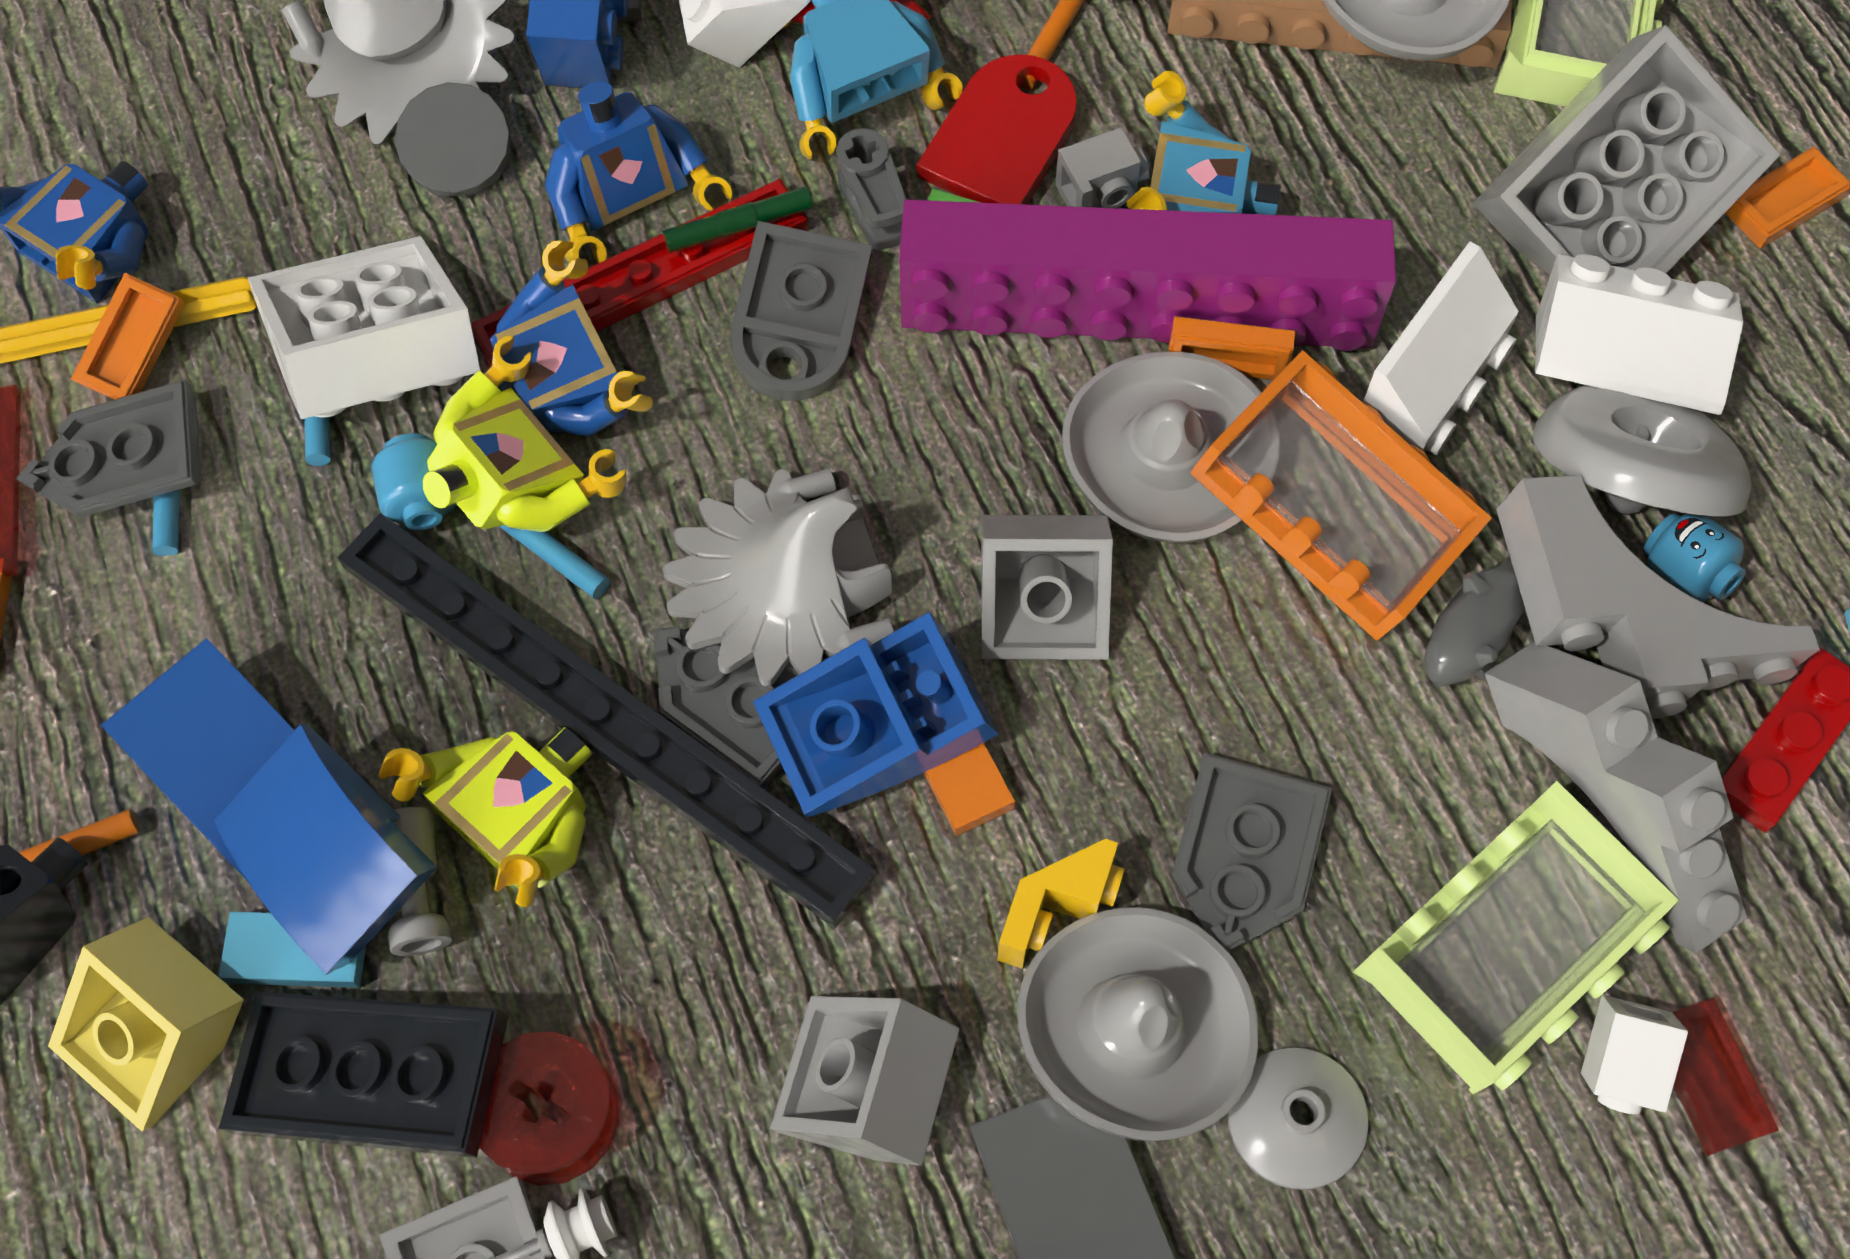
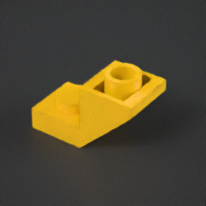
[997,838,1125,969]

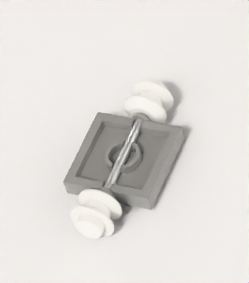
[379,1176,617,1259]

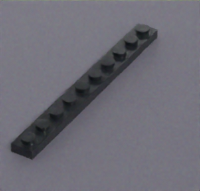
[337,513,876,929]

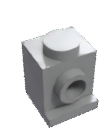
[1055,127,1149,208]

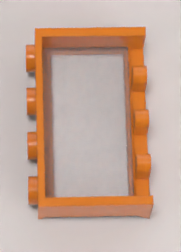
[1190,350,1492,641]

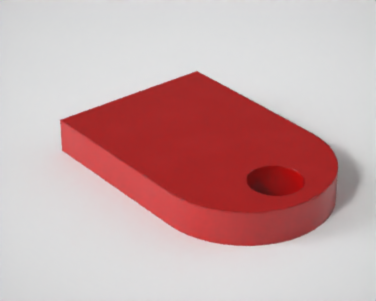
[916,54,1076,205]

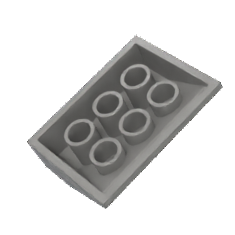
[1472,25,1781,275]

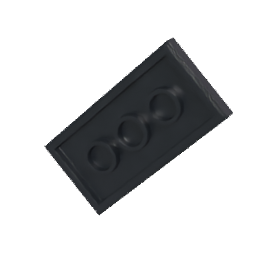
[218,992,509,1158]

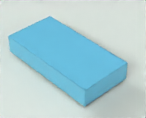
[218,912,366,988]

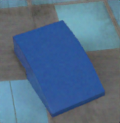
[753,612,999,817]
[100,638,295,879]
[214,723,438,975]

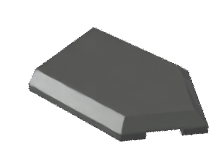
[16,379,202,518]
[654,626,799,788]
[1171,752,1332,952]

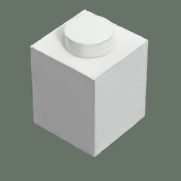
[1581,995,1688,1114]

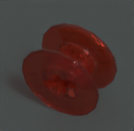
[479,1031,619,1186]

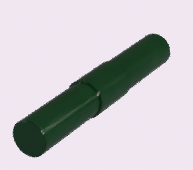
[662,186,813,254]

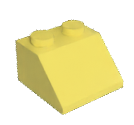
[48,917,244,1132]

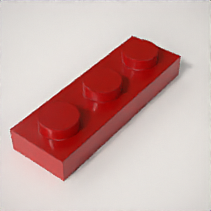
[1721,647,1850,833]

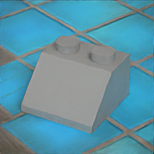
[981,515,1113,660]
[770,996,960,1166]

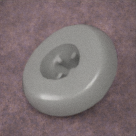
[1321,0,1509,61]
[1062,352,1279,543]
[1533,385,1752,517]
[1017,907,1258,1141]

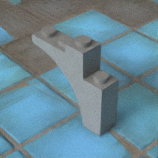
[1496,475,1820,719]
[1484,642,1747,954]

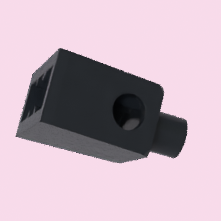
[0,837,88,1005]

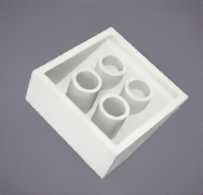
[248,236,480,419]

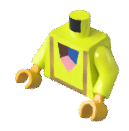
[423,335,626,532]
[378,727,592,908]

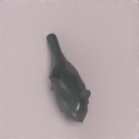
[1423,555,1525,688]

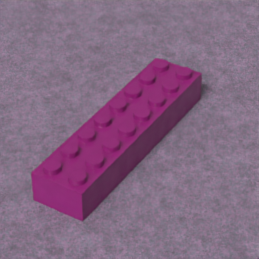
[899,199,1396,351]

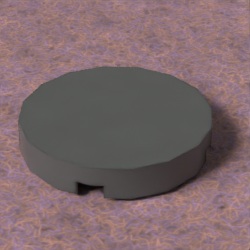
[395,82,512,198]

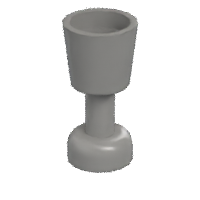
[388,807,452,956]

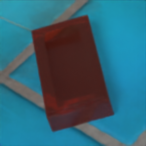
[1672,998,1779,1157]

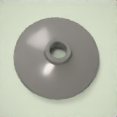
[1227,1048,1368,1190]

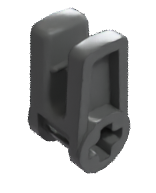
[836,128,906,251]

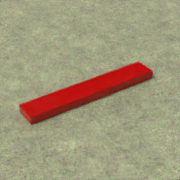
[471,178,809,368]

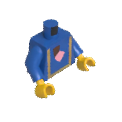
[545,81,732,263]
[0,161,148,304]
[490,240,653,437]

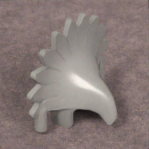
[281,0,516,144]
[663,469,894,686]

